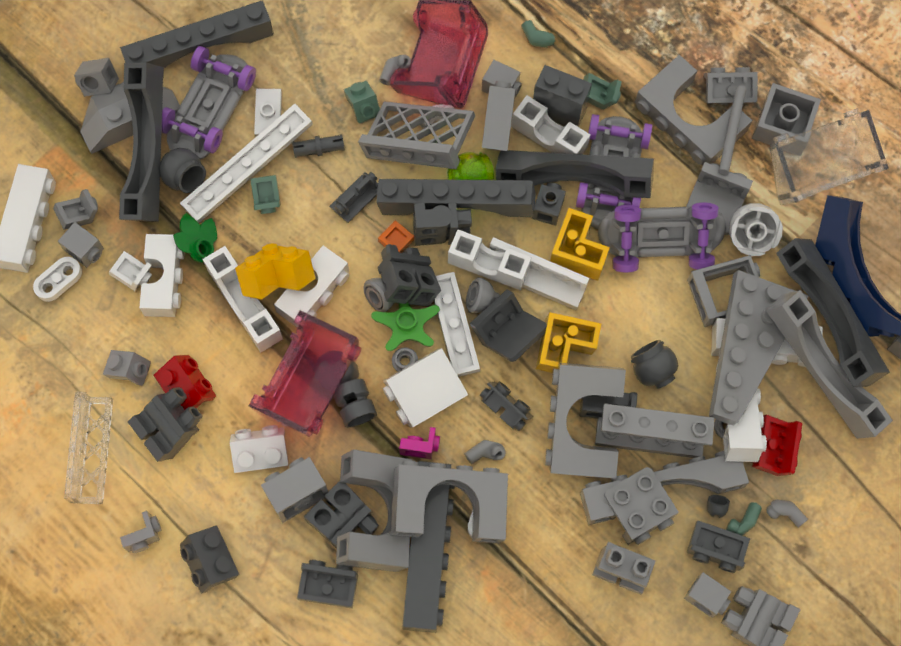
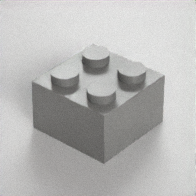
[752,83,821,155]
[261,457,328,523]

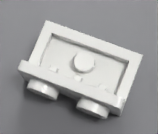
[229,425,288,473]

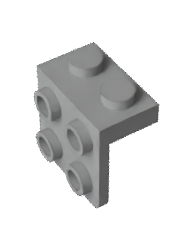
[686,162,753,235]
[604,467,679,545]

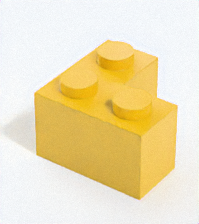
[550,208,610,281]
[235,243,316,299]
[536,312,602,373]

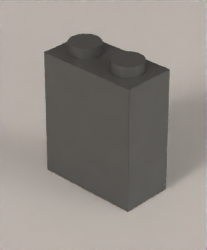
[533,65,592,127]

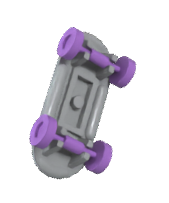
[162,46,256,160]
[576,114,652,230]
[598,202,726,273]

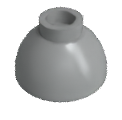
[466,277,500,313]
[364,278,394,312]

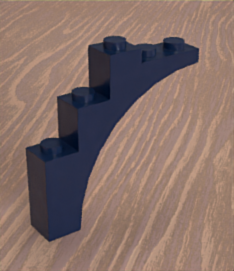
[815,195,901,337]

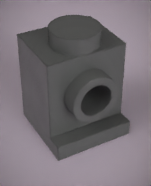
[532,182,566,226]

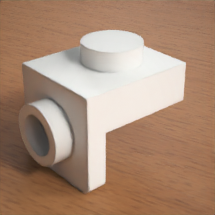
[109,251,152,291]

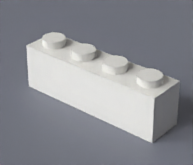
[0,164,56,273]

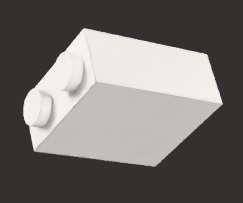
[383,348,468,427]

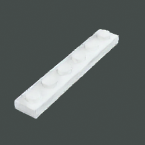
[180,104,313,223]

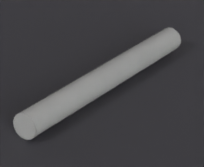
[719,86,746,175]

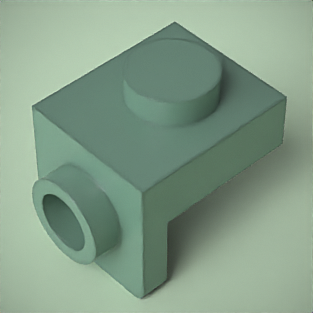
[583,73,622,110]
[343,81,380,123]
[250,175,281,214]

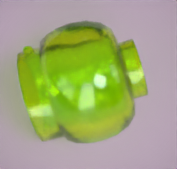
[447,152,494,180]

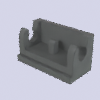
[580,392,637,419]

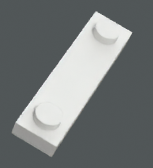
[434,272,480,377]

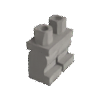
[592,542,656,595]
[721,586,801,646]

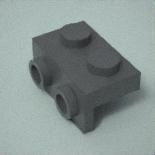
[687,520,750,573]
[180,525,239,594]
[297,560,358,608]

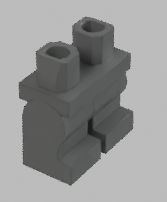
[413,203,472,246]
[378,244,441,307]
[128,387,203,462]
[304,481,379,549]

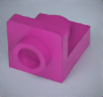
[399,427,440,460]

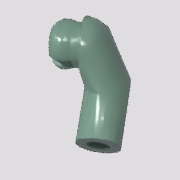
[521,20,555,48]
[726,502,762,536]

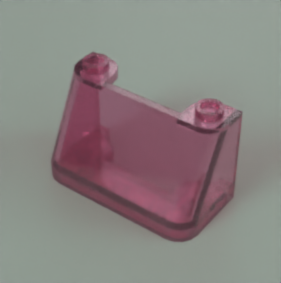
[390,0,488,108]
[248,310,361,437]

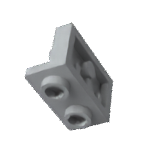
[704,67,758,103]

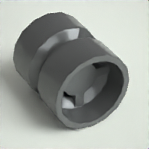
[332,379,377,428]

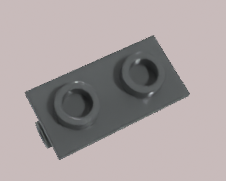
[330,172,378,223]
[480,381,534,431]

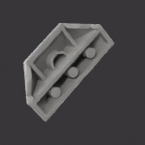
[80,82,180,154]

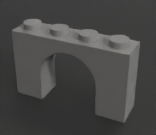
[635,55,753,165]
[545,363,626,479]
[336,449,412,572]
[391,461,508,543]

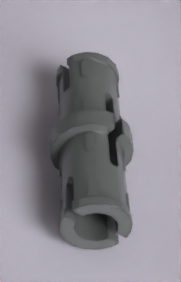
[292,134,345,158]

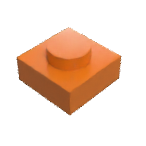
[378,220,415,253]

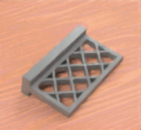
[358,101,475,169]

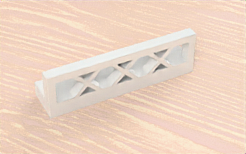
[490,237,589,310]

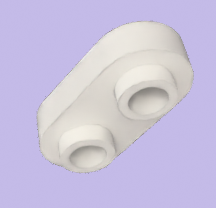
[33,257,82,302]

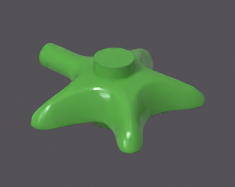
[371,302,440,351]

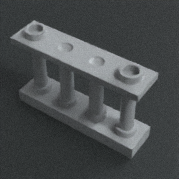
[595,404,714,458]

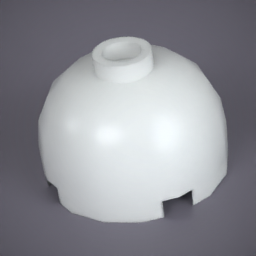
[729,203,783,256]

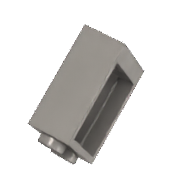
[482,81,516,151]
[687,255,760,327]

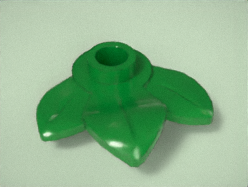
[173,213,217,263]

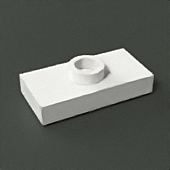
[254,89,282,137]

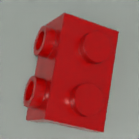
[154,355,216,410]
[752,415,802,476]

